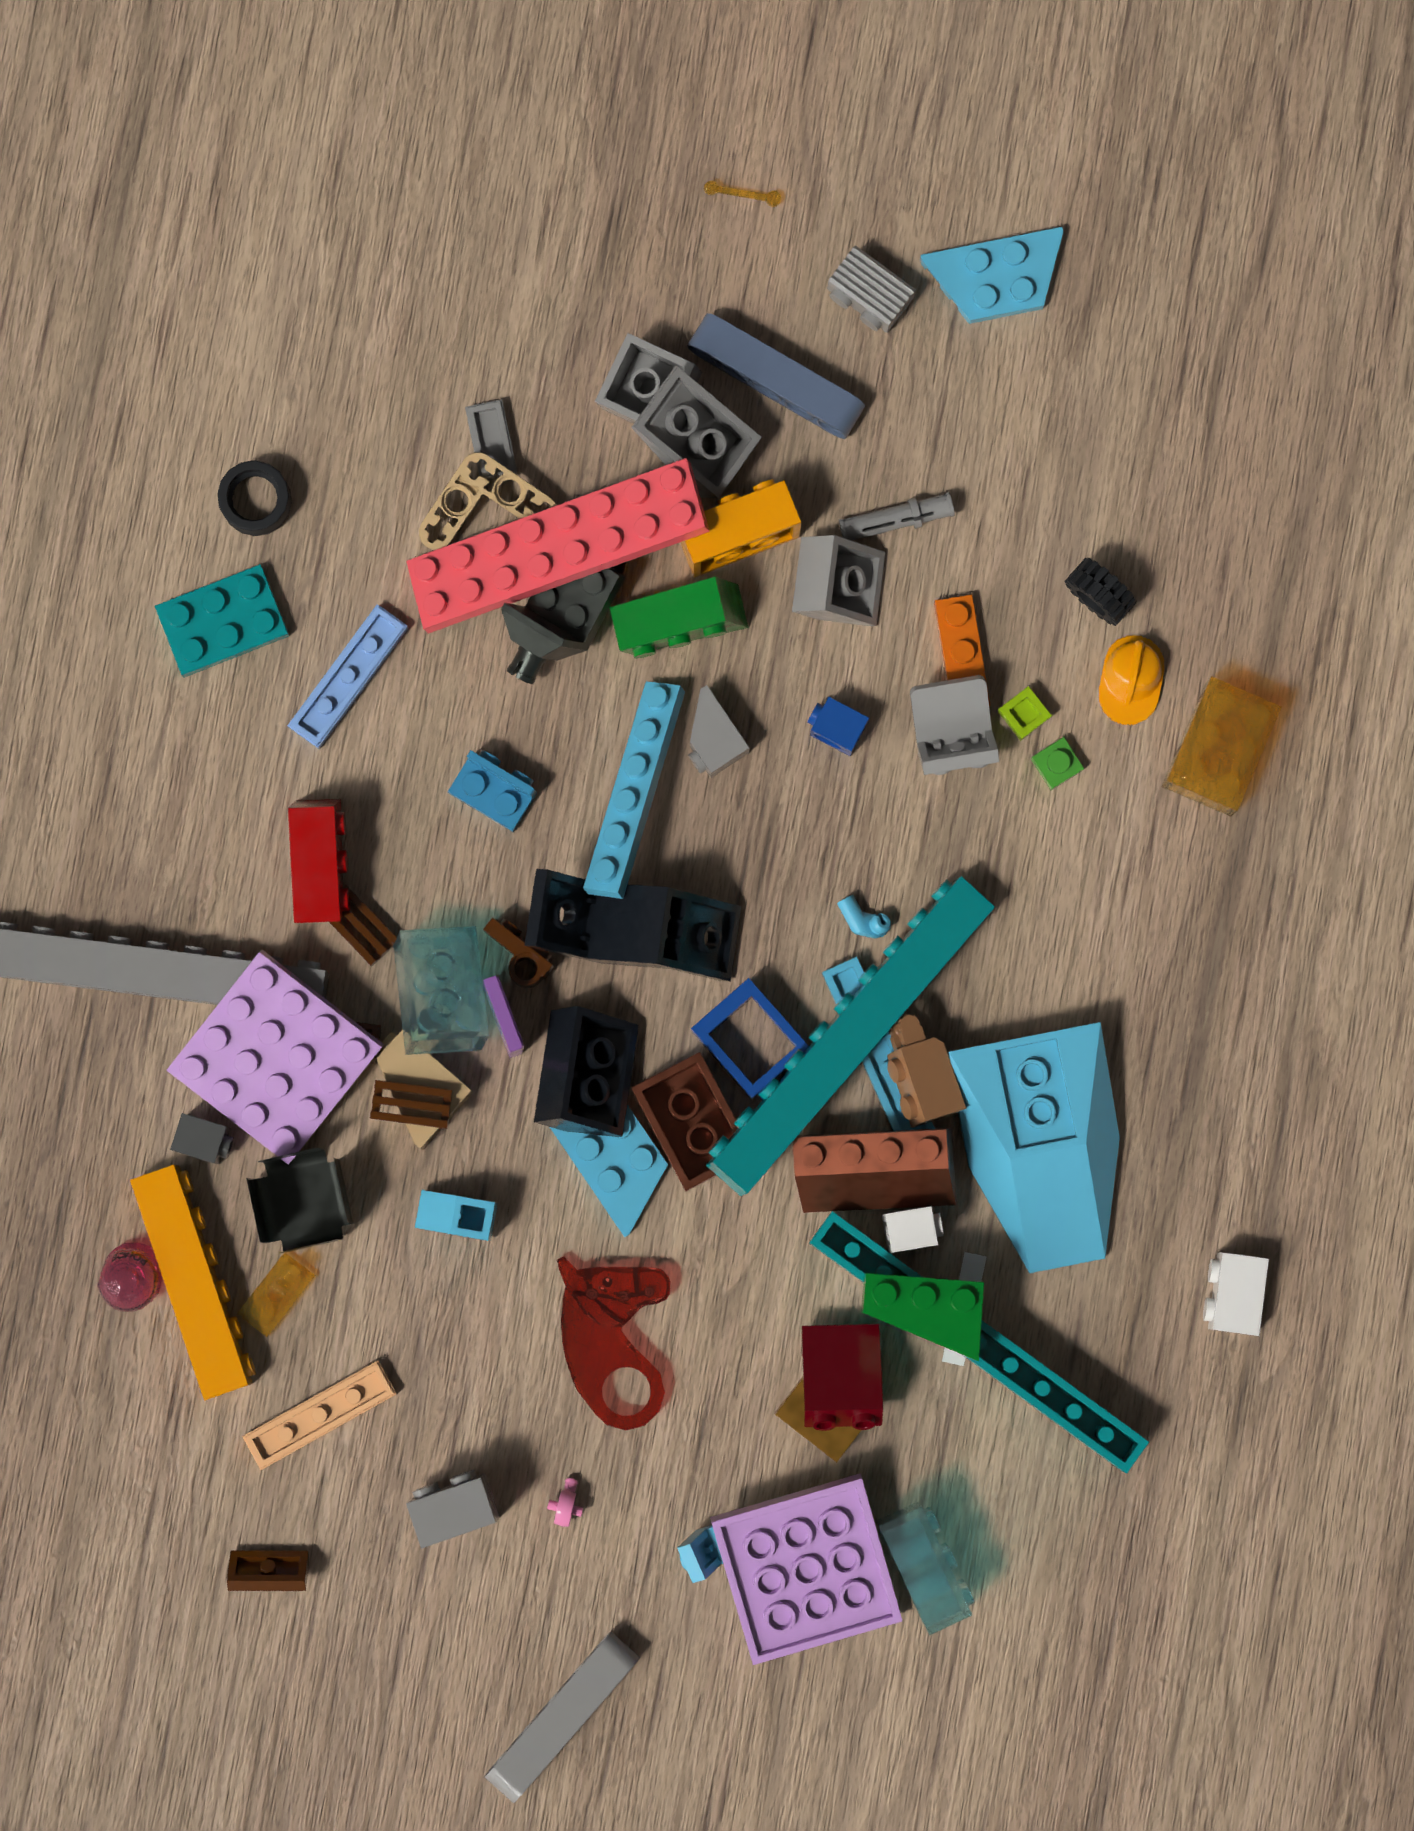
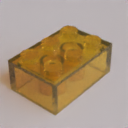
[1161,676,1282,817]

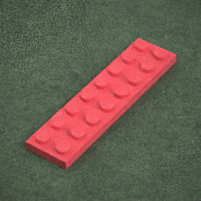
[406,458,710,634]

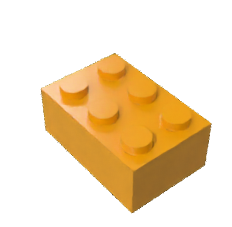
[680,479,801,578]

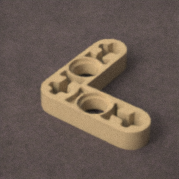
[419,452,556,550]

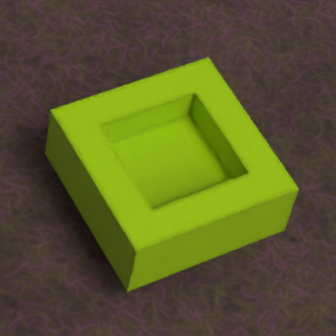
[998,686,1052,741]

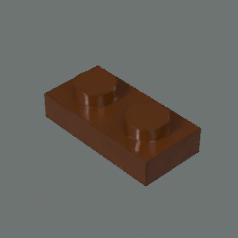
[227,1550,309,1591]

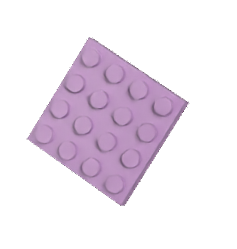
[167,949,384,1165]
[710,1474,902,1665]

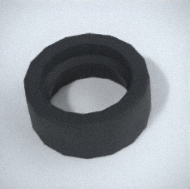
[217,460,292,536]

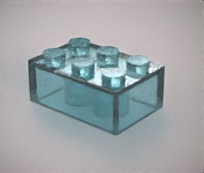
[393,926,489,1055]
[876,1502,975,1635]

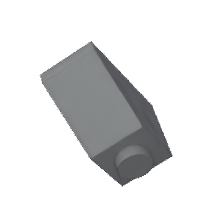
[688,685,749,778]

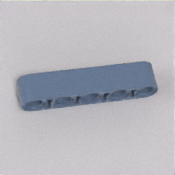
[687,313,865,439]

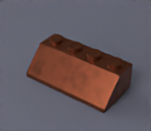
[793,1128,957,1213]

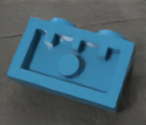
[448,750,537,832]

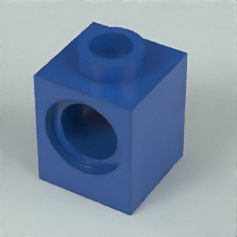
[807,697,869,756]

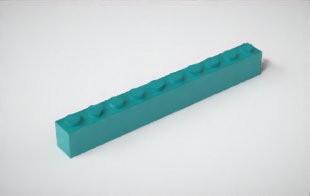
[706,876,995,1196]
[809,1211,1149,1474]

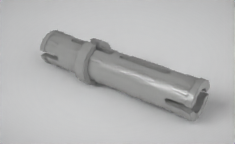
[839,492,955,541]

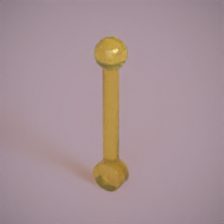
[704,181,781,207]

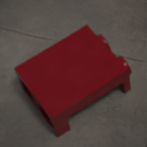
[801,1324,883,1431]

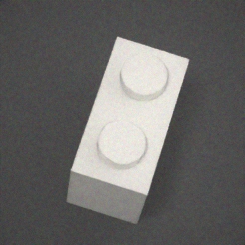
[882,1206,943,1253]
[1203,1252,1269,1336]

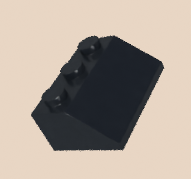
[534,1006,639,1137]

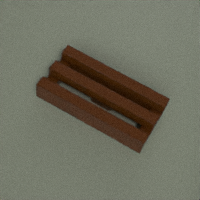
[329,885,399,967]
[370,1080,453,1129]

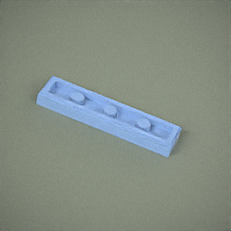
[287,604,409,749]

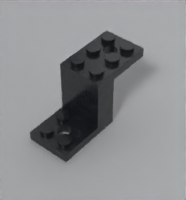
[524,869,742,982]

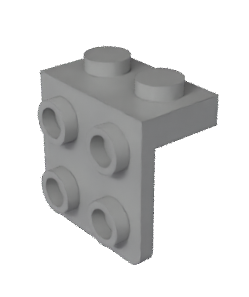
[910,675,999,775]

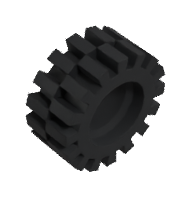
[1065,558,1137,626]

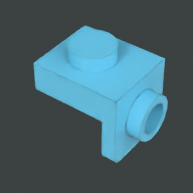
[677,1525,723,1583]

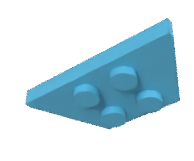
[920,227,1063,324]
[550,1105,668,1237]

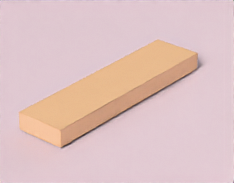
[242,1360,397,1470]

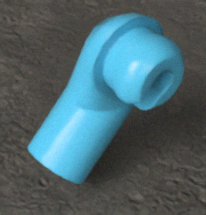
[837,895,891,939]

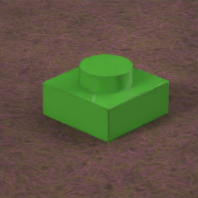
[1031,737,1084,790]

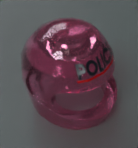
[97,1242,162,1312]

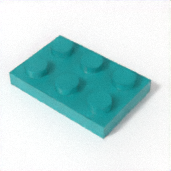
[155,564,289,678]

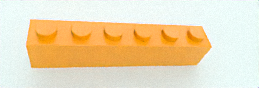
[130,1165,256,1401]

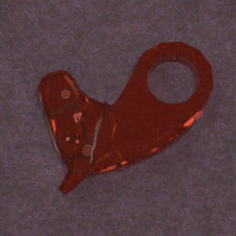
[557,1256,671,1430]

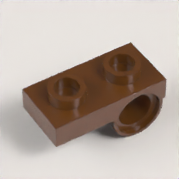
[483,918,554,988]

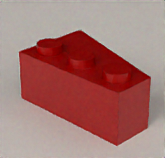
[288,799,350,923]

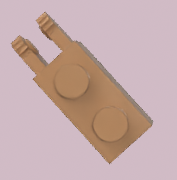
[887,1014,966,1128]

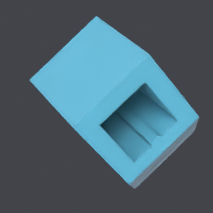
[415,1190,498,1241]

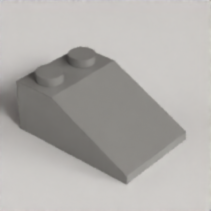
[631,366,762,498]

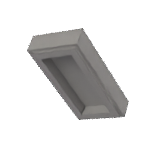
[465,399,518,481]

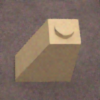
[377,1030,473,1150]

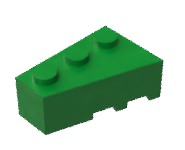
[610,577,749,659]
[861,1273,984,1361]

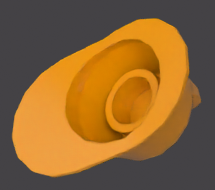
[1099,636,1165,725]

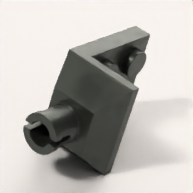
[501,568,625,684]

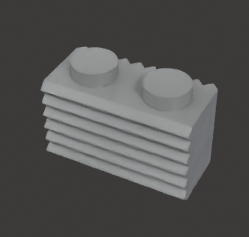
[827,245,916,333]

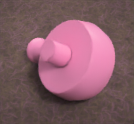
[547,1478,583,1527]

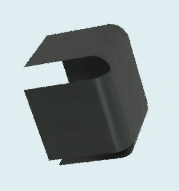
[246,1148,353,1253]

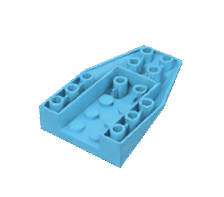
[947,1022,1120,1273]

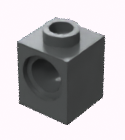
[170,1113,234,1164]

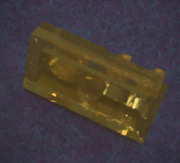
[237,1253,316,1337]

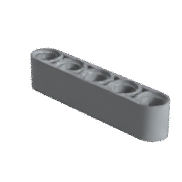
[484,1631,640,1803]

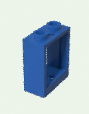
[691,978,809,1100]

